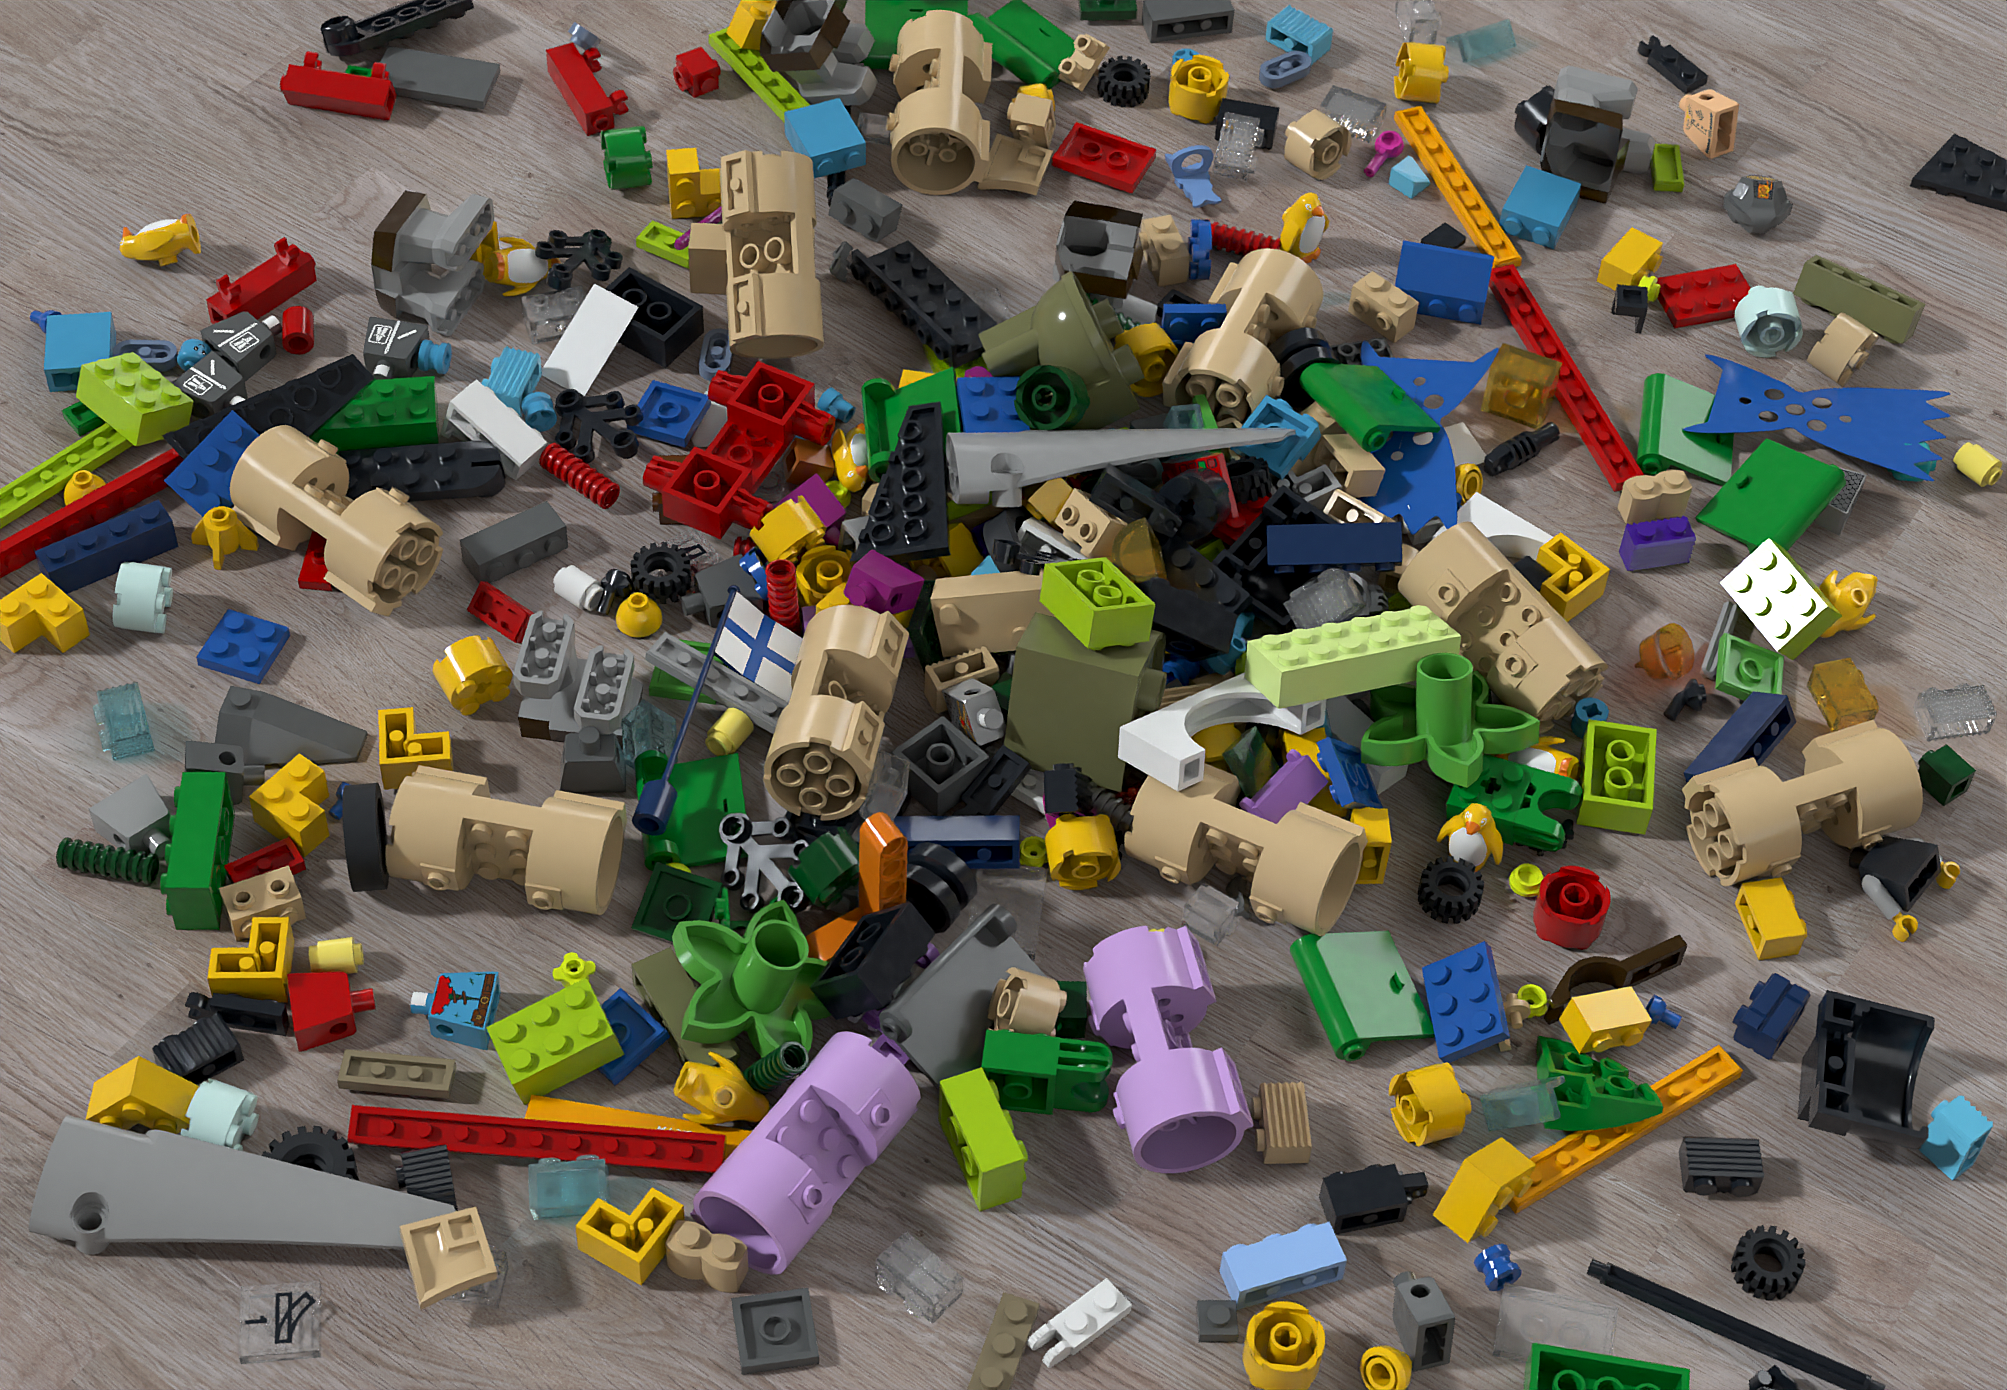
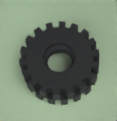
[262,1126,359,1181]

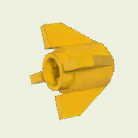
[191,506,259,570]

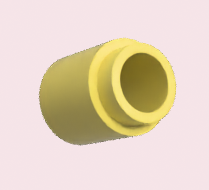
[1953,442,2003,487]
[705,708,754,756]
[309,937,364,974]

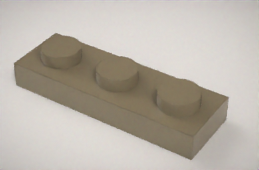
[337,1049,457,1099]
[967,1292,1040,1390]

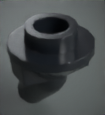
[596,569,633,615]
[1663,678,1707,721]

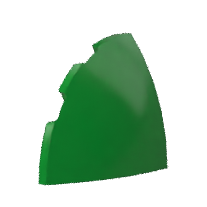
[1536,1036,1664,1131]

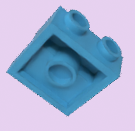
[1230,395,1321,480]

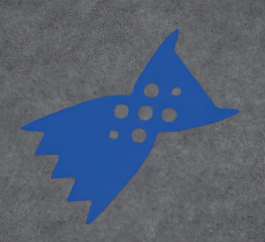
[1356,340,1499,535]
[1683,354,1951,481]

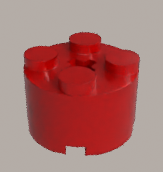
[1533,866,1611,950]

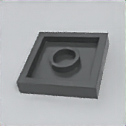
[731,1288,819,1375]

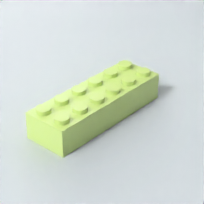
[1244,605,1461,709]

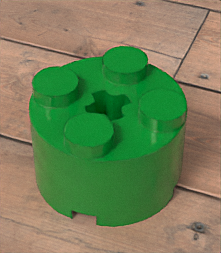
[601,126,653,190]

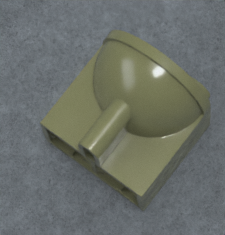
[978,271,1145,430]
[1004,612,1167,792]

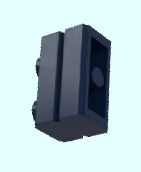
[1732,973,1811,1060]

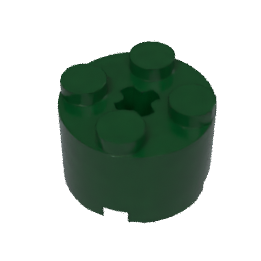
[1014,365,1090,430]
[788,827,859,910]

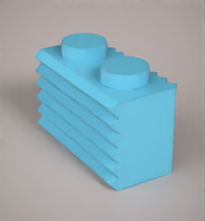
[1265,5,1333,65]
[481,346,542,417]
[1919,1095,1993,1181]

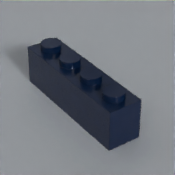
[35,499,179,594]
[1267,522,1402,574]
[1684,691,1796,783]
[889,815,1020,869]

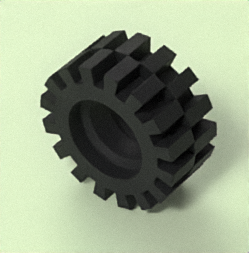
[1098,56,1151,108]
[1226,456,1272,504]
[630,542,691,604]
[1417,856,1484,924]
[1731,1225,1806,1301]

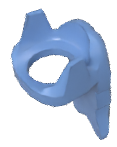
[1165,145,1221,208]

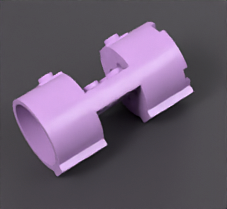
[1083,926,1254,1173]
[690,1032,921,1275]

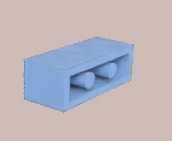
[1219,1222,1347,1310]

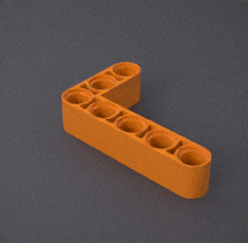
[805,812,908,962]

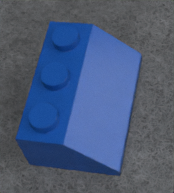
[1395,240,1494,325]

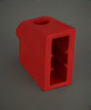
[287,972,376,1052]

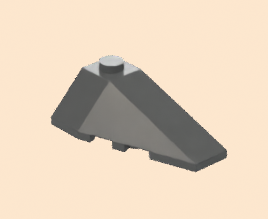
[215,686,368,768]

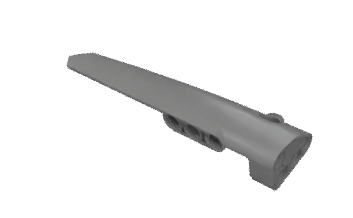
[946,428,1295,507]
[29,1115,456,1255]

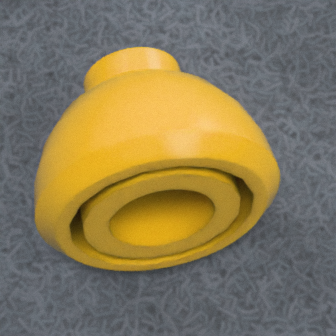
[1455,463,1483,506]
[64,470,106,506]
[616,593,663,637]
[1360,1345,1412,1390]

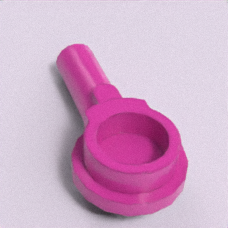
[1364,131,1404,177]

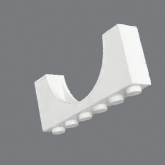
[1118,672,1327,791]

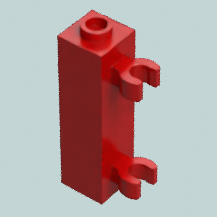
[546,42,629,136]
[280,51,397,121]
[206,237,317,324]

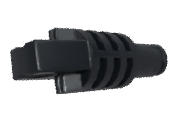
[1484,422,1560,476]

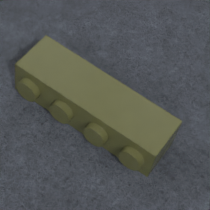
[1793,255,1926,344]
[631,947,741,1067]

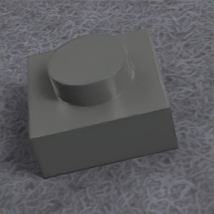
[1196,1300,1239,1342]

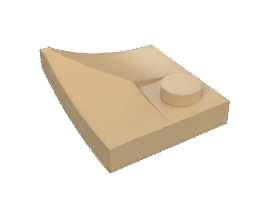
[977,133,1053,195]
[400,1207,497,1309]

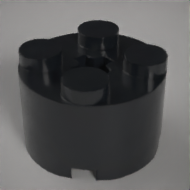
[1514,85,1555,155]
[1159,468,1231,542]

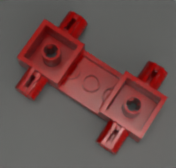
[643,361,836,539]

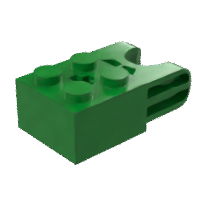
[1446,754,1583,852]
[982,1029,1113,1115]

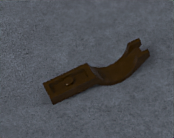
[1544,934,1688,1025]

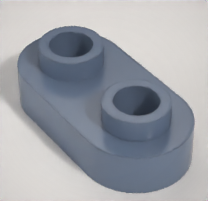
[568,22,601,51]
[1259,51,1312,89]
[699,328,734,381]
[113,340,178,372]

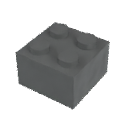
[891,716,989,816]

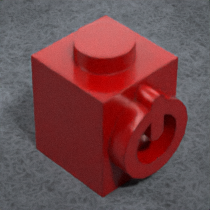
[673,47,721,98]

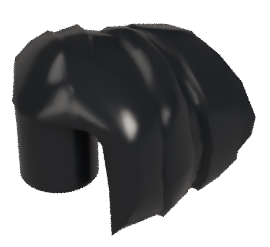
[1749,1364,1799,1390]

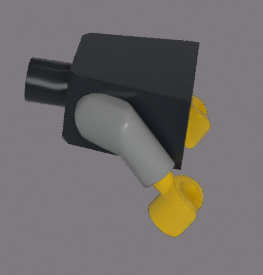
[1849,836,1960,942]

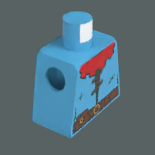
[411,971,501,1050]

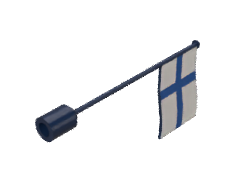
[632,585,802,836]

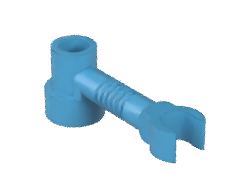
[793,387,856,441]
[1207,612,1254,675]

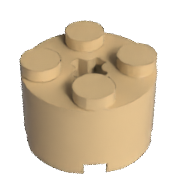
[1284,109,1352,180]
[1807,312,1879,387]
[988,967,1067,1037]

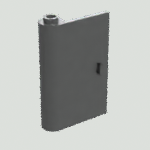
[879,904,1048,1091]

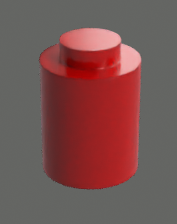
[282,306,314,355]

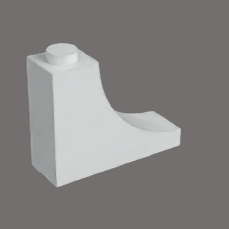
[1432,492,1553,561]

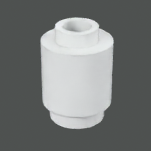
[553,565,604,611]

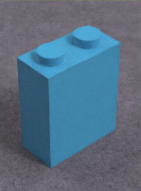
[784,98,866,179]
[1499,165,1582,249]
[44,312,116,392]

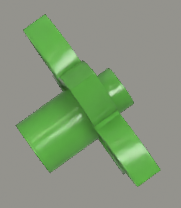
[1361,653,1540,788]
[672,900,831,1077]

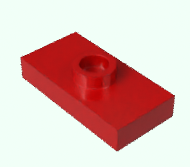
[298,531,333,591]
[467,581,534,643]

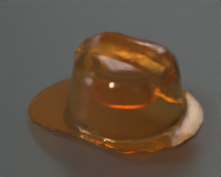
[1634,623,1695,680]

